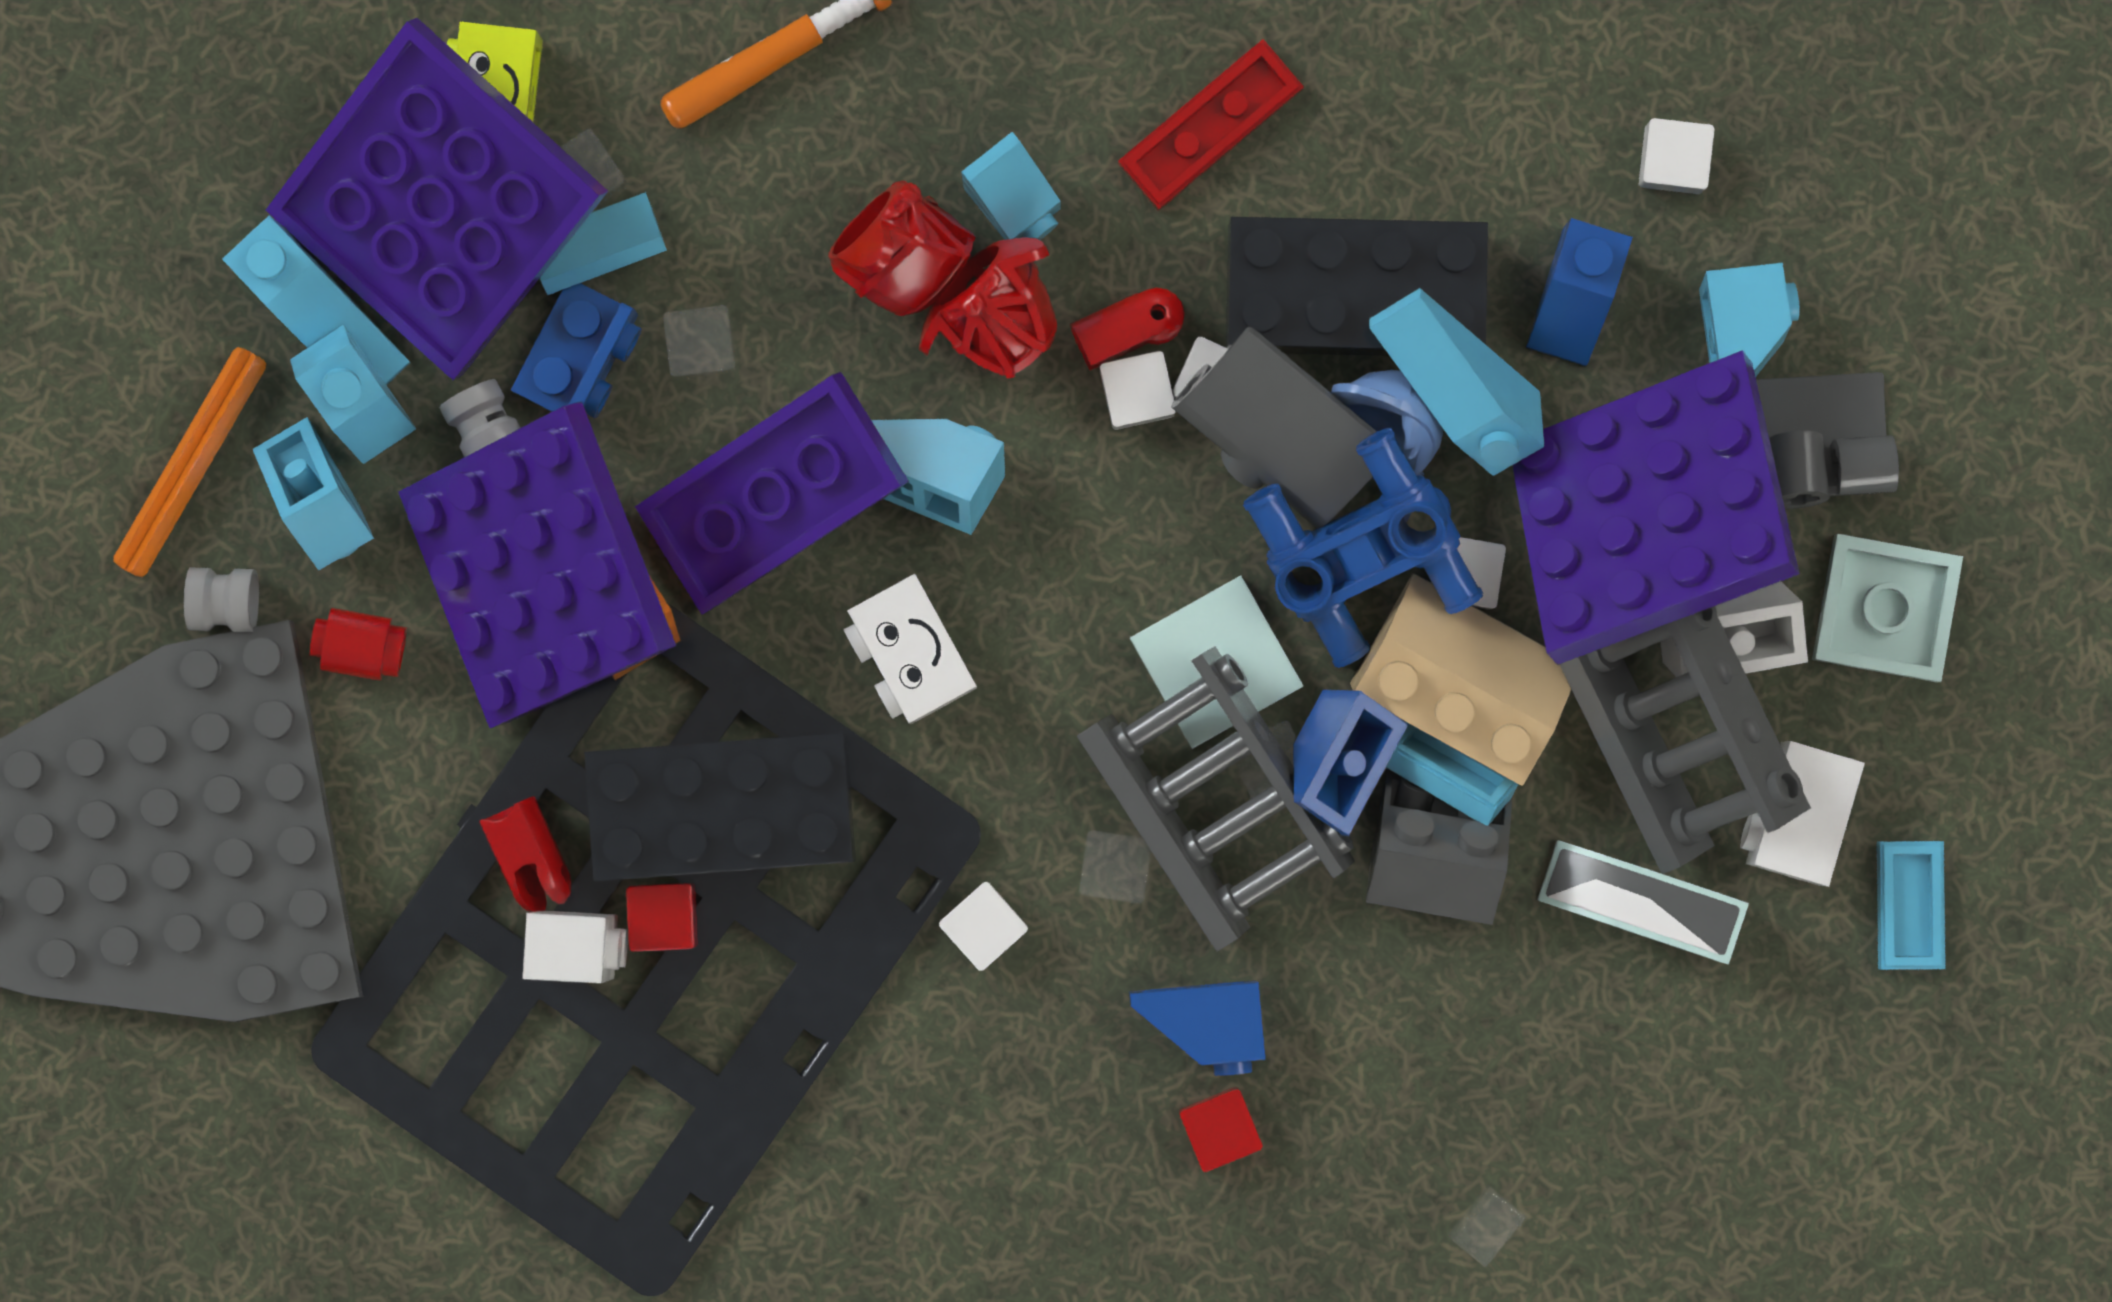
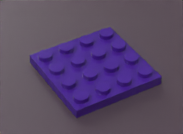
[265,18,608,380]
[1512,350,1799,665]
[398,402,676,729]

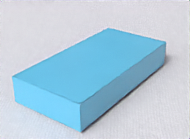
[540,192,667,295]
[1386,722,1518,826]
[1877,841,1945,970]

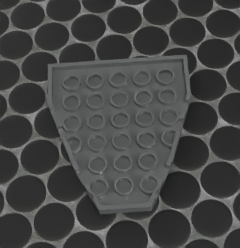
[0,620,364,1022]

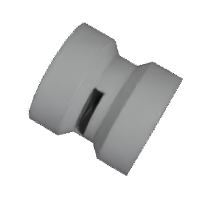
[439,379,521,457]
[184,567,259,632]

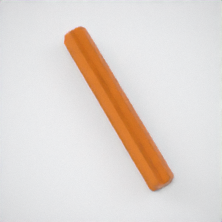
[113,347,266,577]

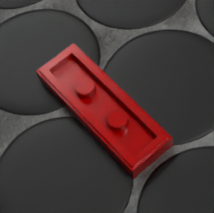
[1118,39,1304,212]

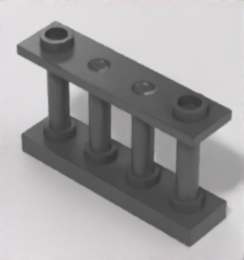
[1559,606,1811,874]
[1077,646,1355,952]

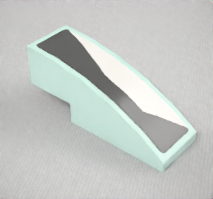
[1537,840,1749,965]

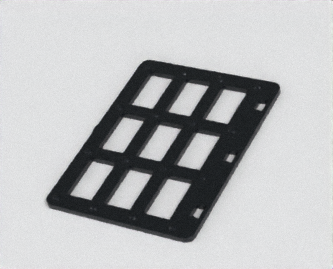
[311,602,981,1296]

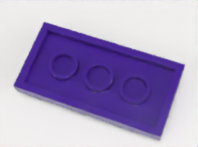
[635,372,909,615]

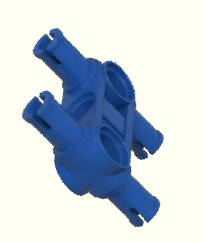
[1243,428,1483,668]

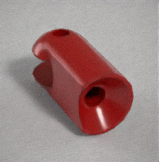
[1069,287,1185,371]
[479,796,572,912]

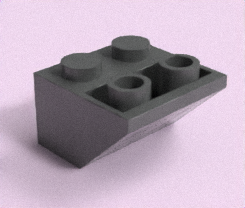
[1366,768,1513,925]

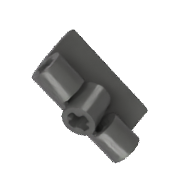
[1171,327,1377,529]
[1756,372,1899,509]

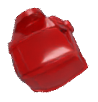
[828,180,976,317]
[919,237,1058,378]

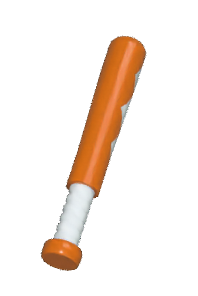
[660,0,892,129]

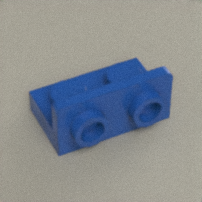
[511,283,642,419]

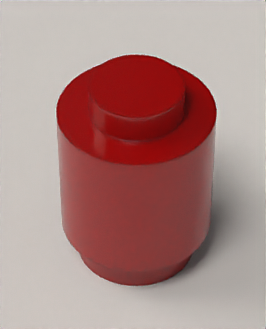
[310,608,407,681]

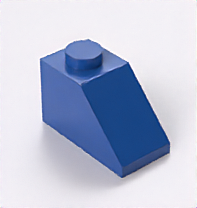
[1526,218,1633,367]
[1293,690,1408,836]
[1129,980,1265,1076]

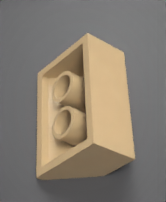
[1350,573,1571,786]

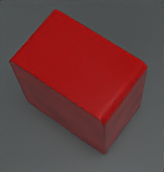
[626,883,698,952]
[1179,1087,1263,1172]

